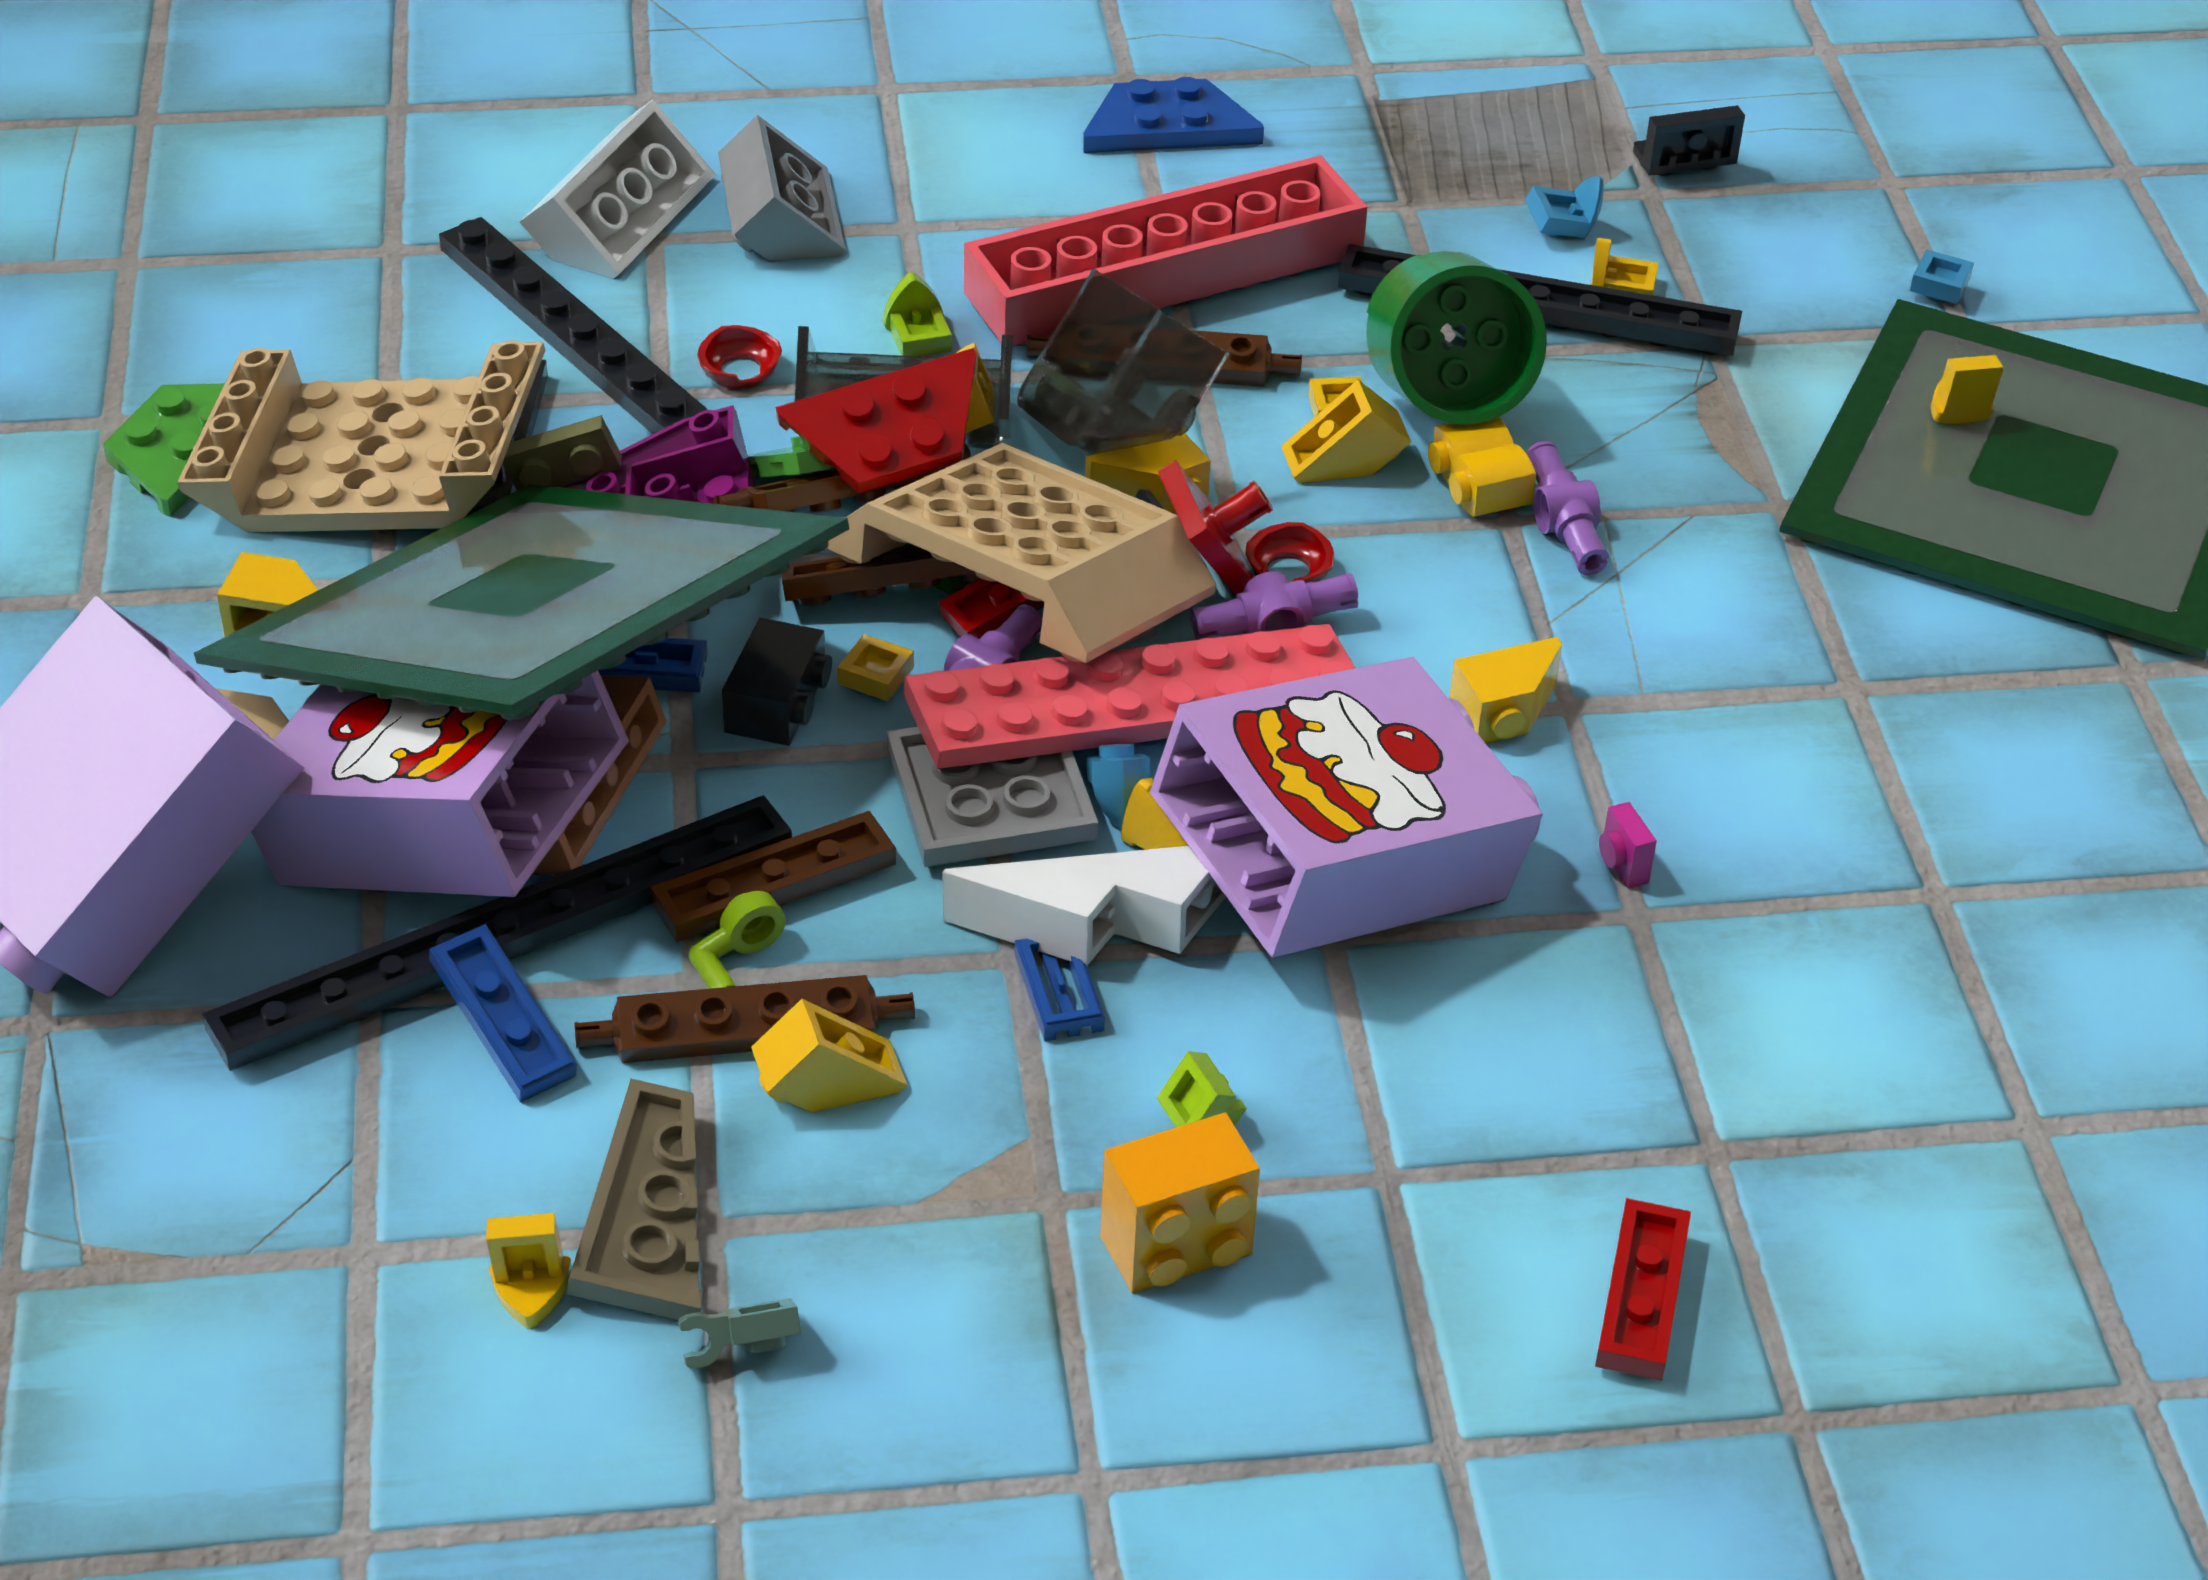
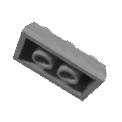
[718,115,846,262]

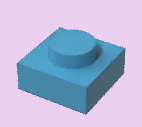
[1910,249,1974,304]

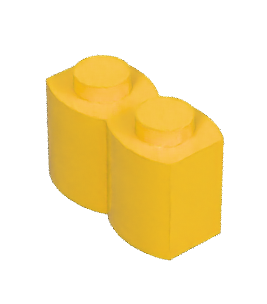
[1428,417,1536,517]

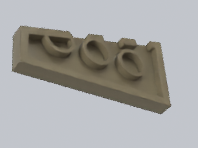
[566,1078,701,1320]

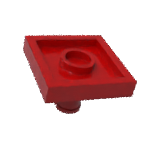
[1158,460,1273,596]

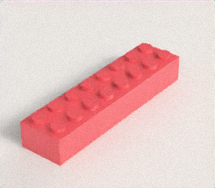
[964,155,1368,348]

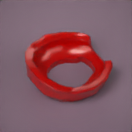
[697,325,782,389]
[1245,522,1335,583]

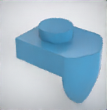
[1525,176,1604,238]
[1085,744,1151,829]

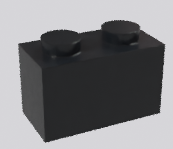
[722,617,832,746]

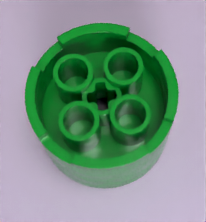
[1366,251,1547,425]

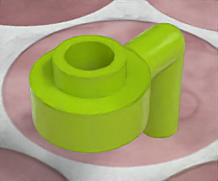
[688,891,786,989]

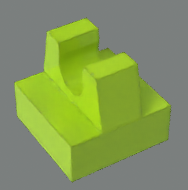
[1157,1051,1247,1127]

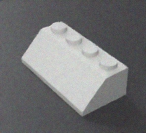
[520,99,716,279]

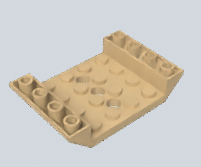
[177,340,545,532]
[826,443,1216,663]

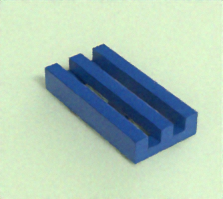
[598,638,708,692]
[1014,938,1105,1042]

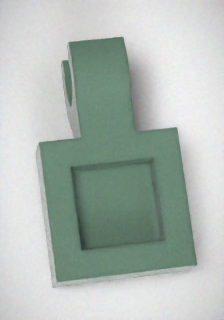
[678,1298,801,1368]

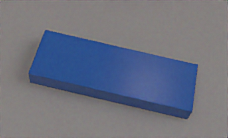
[429,924,577,1102]

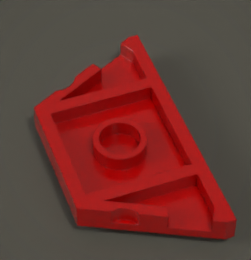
[775,348,976,494]

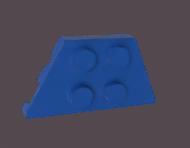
[1083,77,1264,153]

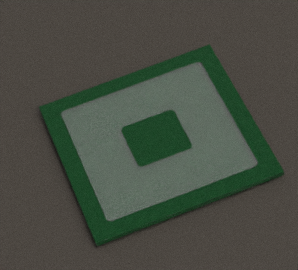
[1779,299,2208,659]
[194,484,850,720]

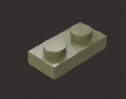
[502,415,622,490]

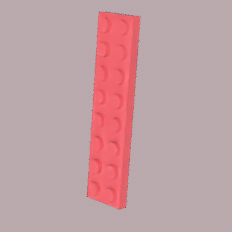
[903,624,1355,769]

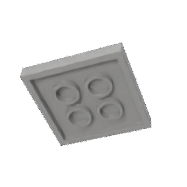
[887,726,1099,867]

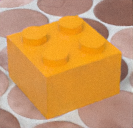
[1100,1112,1260,1293]

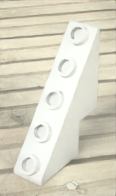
[942,846,1226,966]

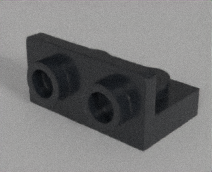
[1633,105,1745,176]

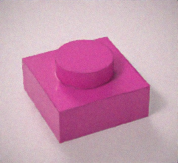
[1599,802,1657,889]

